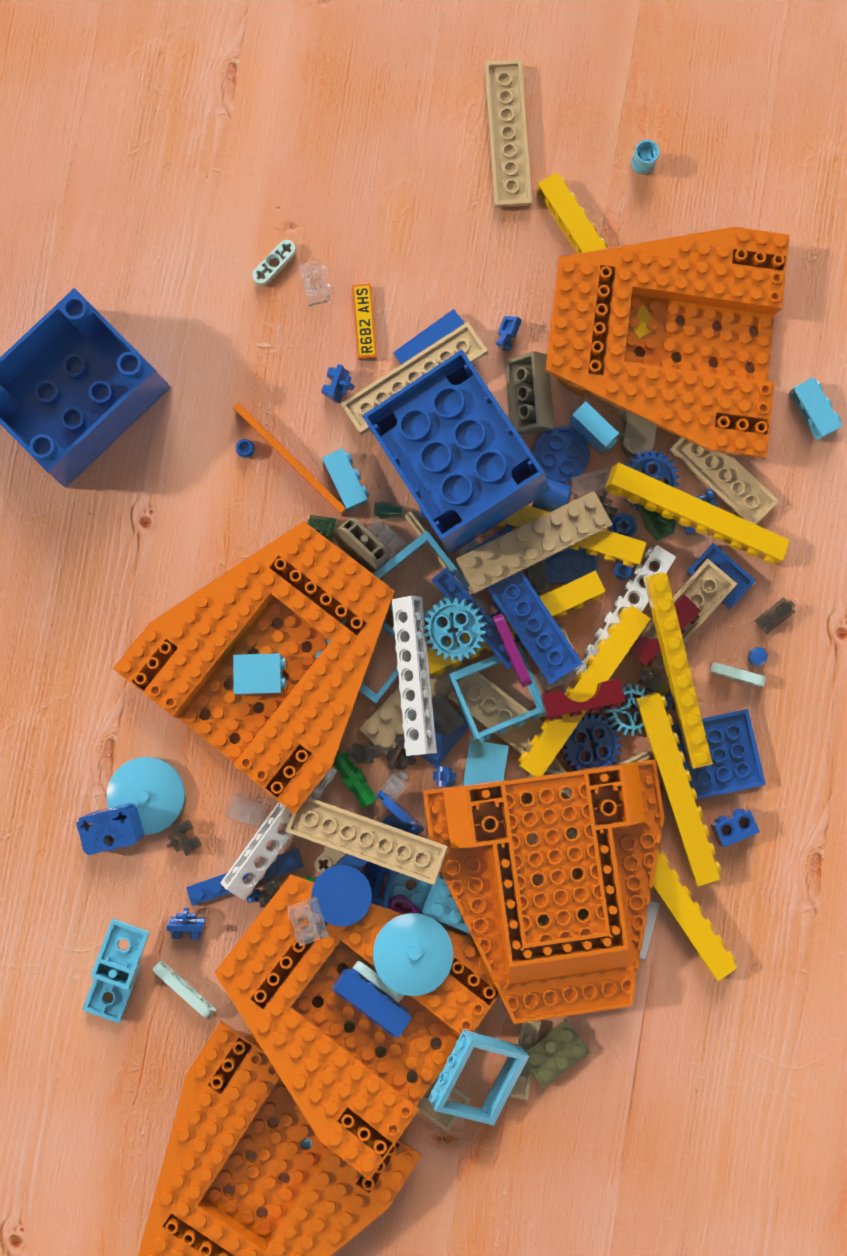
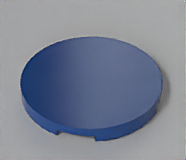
[533,426,590,483]
[376,789,425,835]
[311,865,372,926]

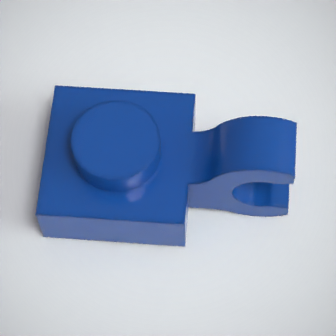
[497,316,522,351]

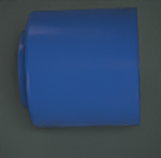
[531,478,572,512]

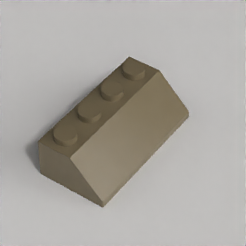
[505,351,554,434]

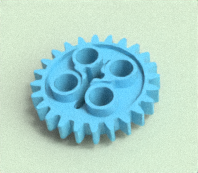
[423,597,487,661]

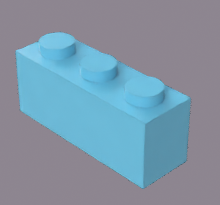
[789,377,842,441]
[322,448,369,512]

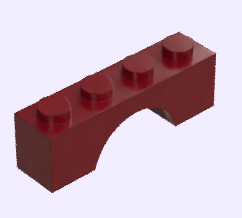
[629,594,701,666]
[540,678,625,721]

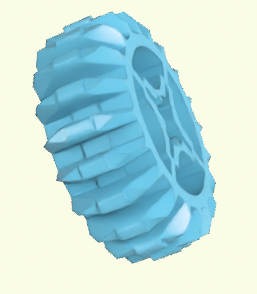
[604,684,651,736]

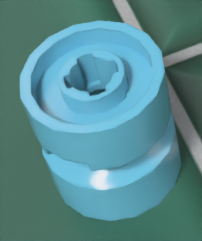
[631,140,659,175]

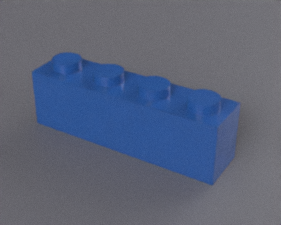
[330,968,412,1038]

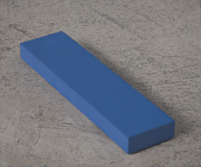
[393,309,465,364]

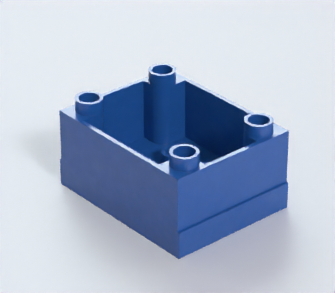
[0,288,171,488]
[362,349,550,554]

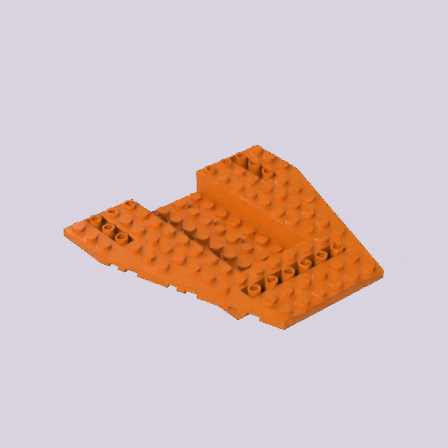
[545,226,790,459]
[113,521,395,814]
[423,759,664,1024]
[214,875,500,1180]
[138,1021,421,1256]

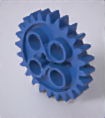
[624,450,680,513]
[560,713,622,771]

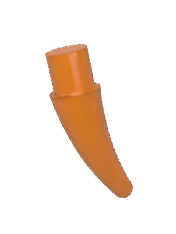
[557,377,586,396]

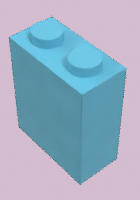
[568,401,619,455]
[233,653,287,695]
[463,740,509,785]

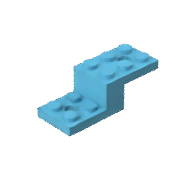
[390,873,470,934]
[82,918,150,1023]

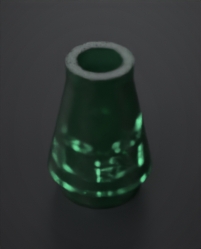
[374,501,402,520]

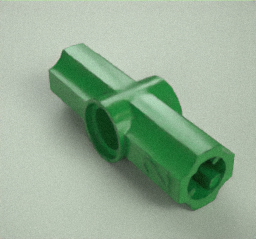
[334,751,378,808]

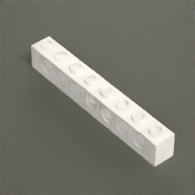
[574,545,676,677]
[392,596,437,756]
[221,767,337,901]

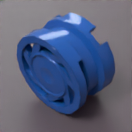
[608,513,637,537]

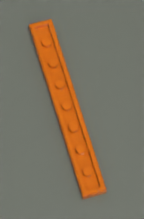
[233,403,346,516]

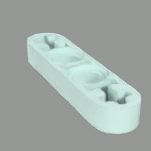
[153,961,216,1020]

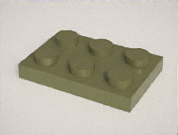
[525,1019,590,1088]

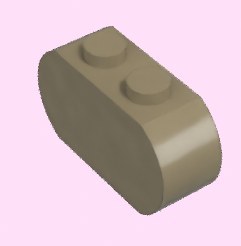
[618,410,657,459]
[334,518,389,573]

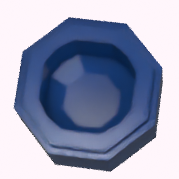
[747,647,768,666]

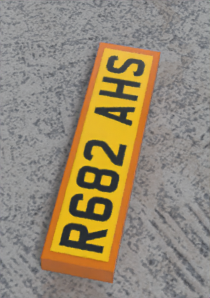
[352,283,377,360]

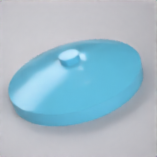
[107,757,186,835]
[373,913,453,996]

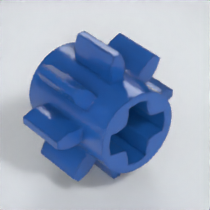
[433,766,456,787]

